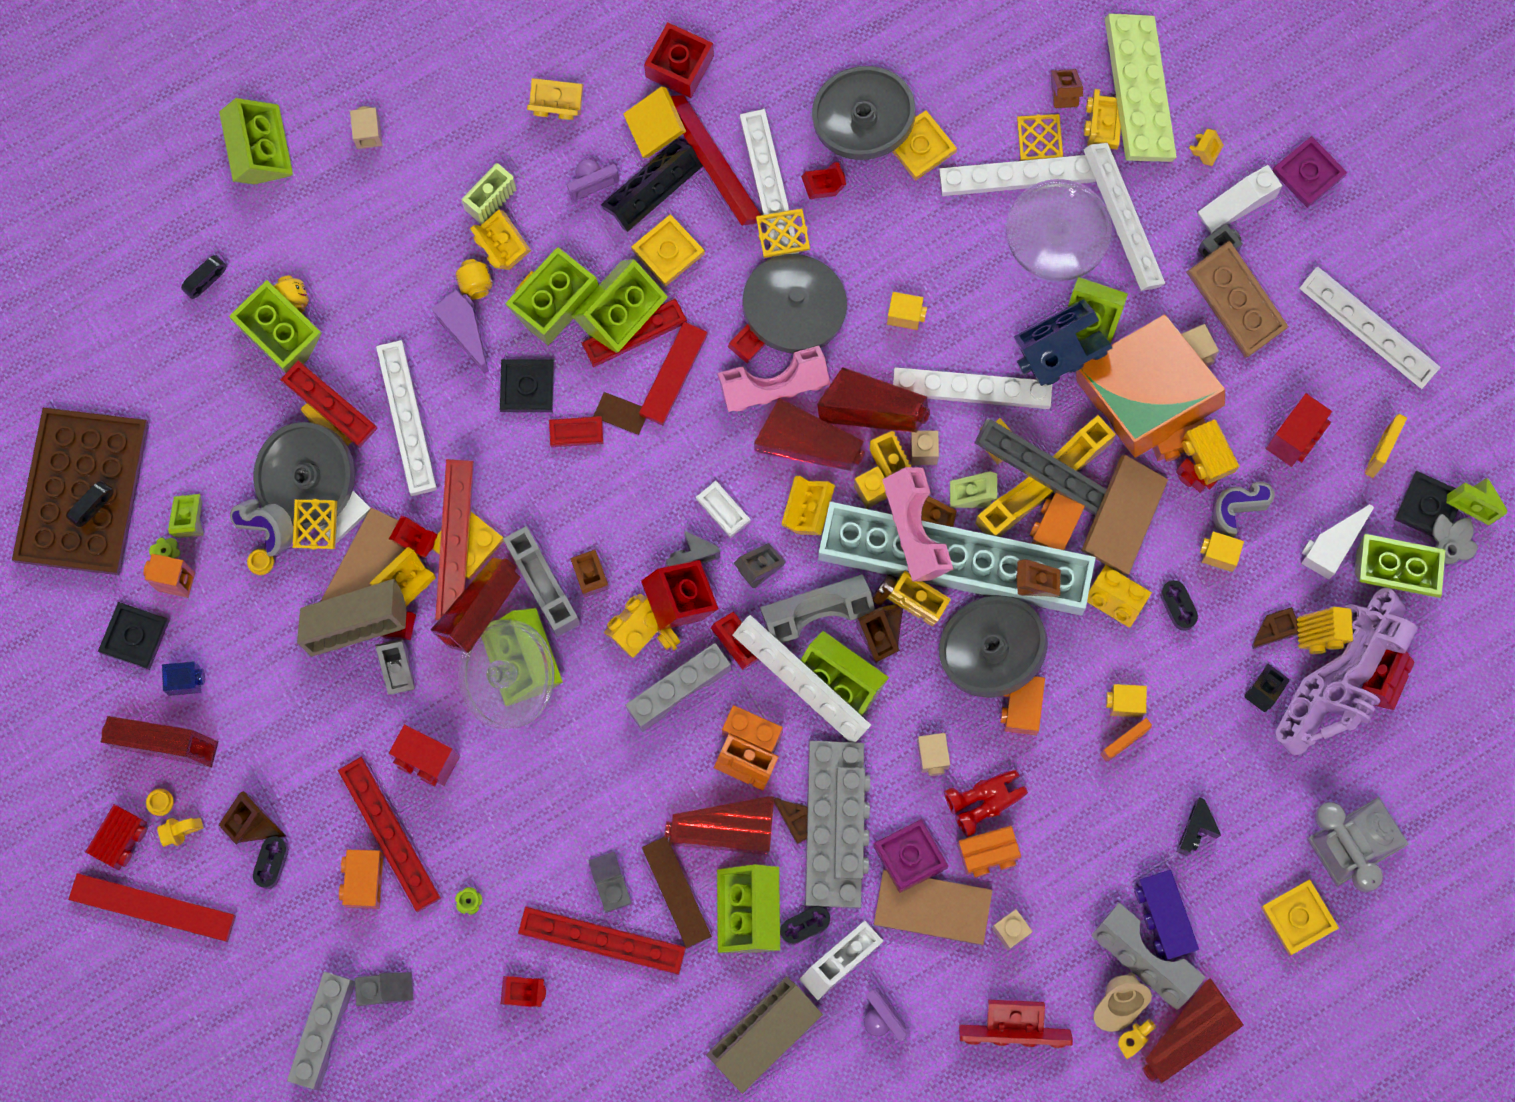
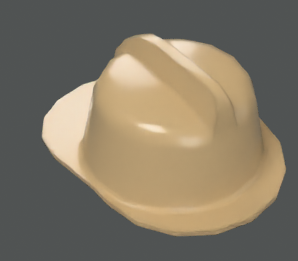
[1093,972,1152,1032]

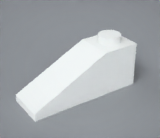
[1197,165,1282,234]
[1301,504,1374,580]
[799,921,883,1000]

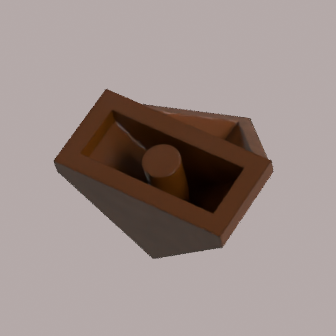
[856,604,903,662]
[219,791,286,844]

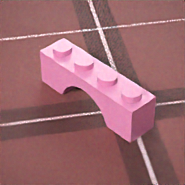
[717,346,830,412]
[882,467,954,581]

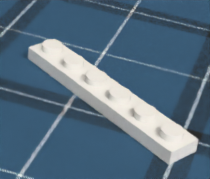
[740,109,799,257]
[1083,143,1165,291]
[939,155,1096,196]
[1299,267,1441,389]
[376,340,437,496]
[892,367,1052,409]
[733,615,871,743]

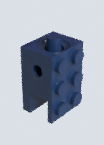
[1014,299,1113,386]

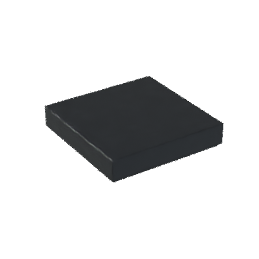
[499,359,554,413]
[1394,471,1459,537]
[98,602,170,670]

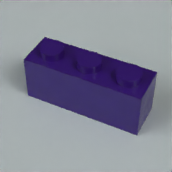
[1134,869,1200,961]

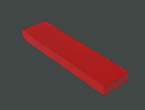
[581,298,687,368]
[639,322,708,426]
[280,360,378,448]

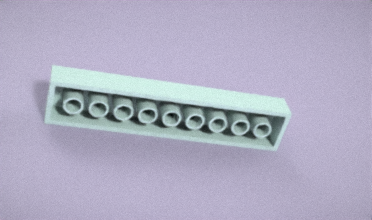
[818,502,1096,616]

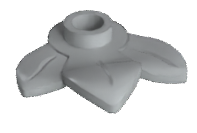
[1433,514,1478,564]

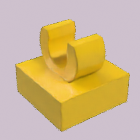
[1189,129,1224,166]

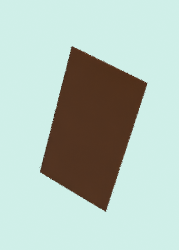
[593,392,646,435]

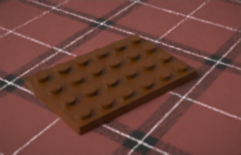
[12,407,149,575]

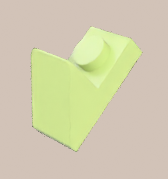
[950,471,997,508]

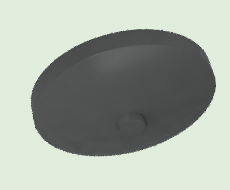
[812,66,916,160]
[742,254,847,353]
[253,422,355,529]
[939,596,1048,698]

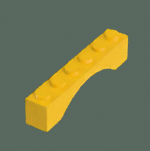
[975,415,1116,537]

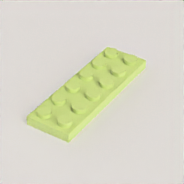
[1104,13,1177,162]

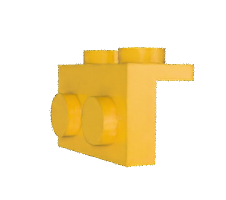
[527,78,584,120]
[1083,89,1121,150]
[470,209,531,270]
[781,476,835,535]
[369,547,436,607]
[1087,565,1152,628]
[604,594,659,658]

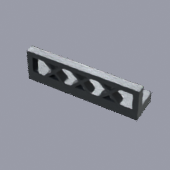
[601,139,703,232]

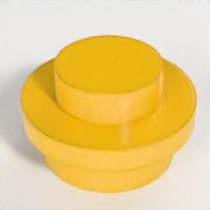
[247,549,275,576]
[656,628,681,651]
[146,789,174,816]

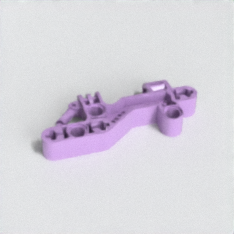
[1276,588,1418,755]

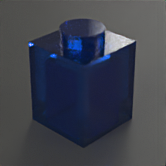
[162,661,205,696]

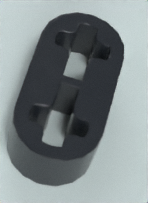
[181,255,227,299]
[67,481,113,527]
[1160,580,1198,631]
[253,836,289,889]
[780,906,830,945]

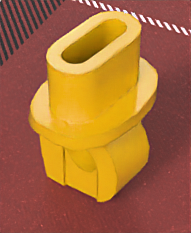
[157,818,204,847]
[1118,1019,1156,1059]

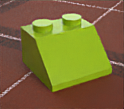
[1067,277,1128,343]

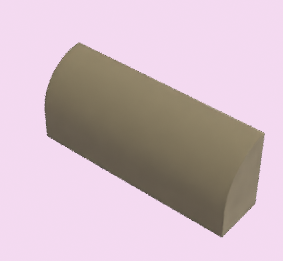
[297,579,406,657]
[706,976,823,1094]

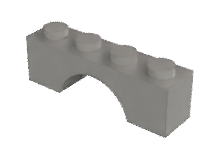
[503,526,580,637]
[760,575,875,643]
[625,643,731,732]
[1091,903,1206,1010]
[287,972,355,1090]

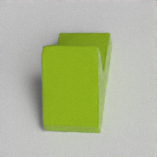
[1446,478,1507,525]
[168,494,204,538]

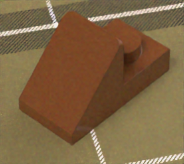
[1051,69,1083,108]
[921,496,957,527]
[570,550,609,598]
[1016,559,1061,597]

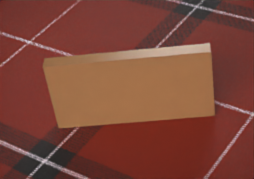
[1186,241,1289,358]
[1081,455,1168,575]
[321,507,405,601]
[874,870,992,946]

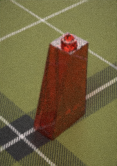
[817,367,930,433]
[754,398,866,471]
[431,558,521,653]
[100,716,219,768]
[664,796,774,855]
[1141,978,1244,1084]

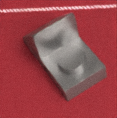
[666,531,721,567]
[734,543,786,588]
[375,639,415,695]
[588,851,632,913]
[355,972,414,1006]

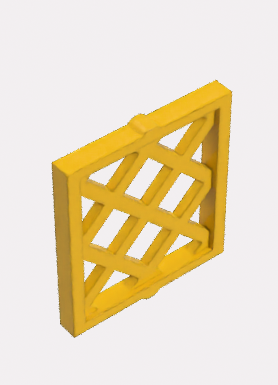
[1017,114,1063,161]
[756,209,810,258]
[292,499,337,550]

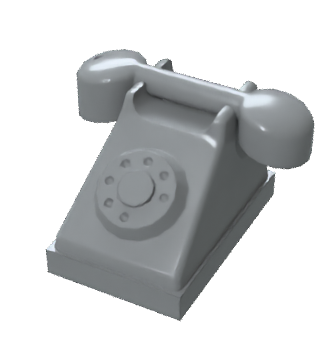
[1307,797,1409,893]

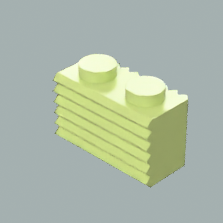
[461,163,517,224]

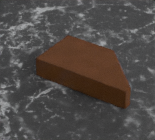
[872,574,897,606]
[1252,607,1299,649]
[773,798,807,845]

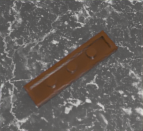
[642,836,712,949]

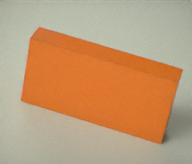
[1100,717,1152,761]

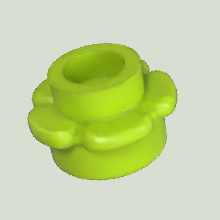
[455,887,482,915]

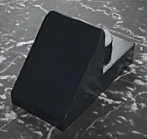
[1244,664,1290,712]
[1176,797,1221,856]

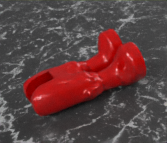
[944,770,1028,838]

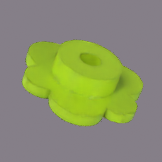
[149,538,180,558]

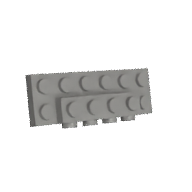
[805,741,870,909]

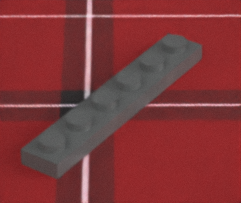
[974,419,1107,516]

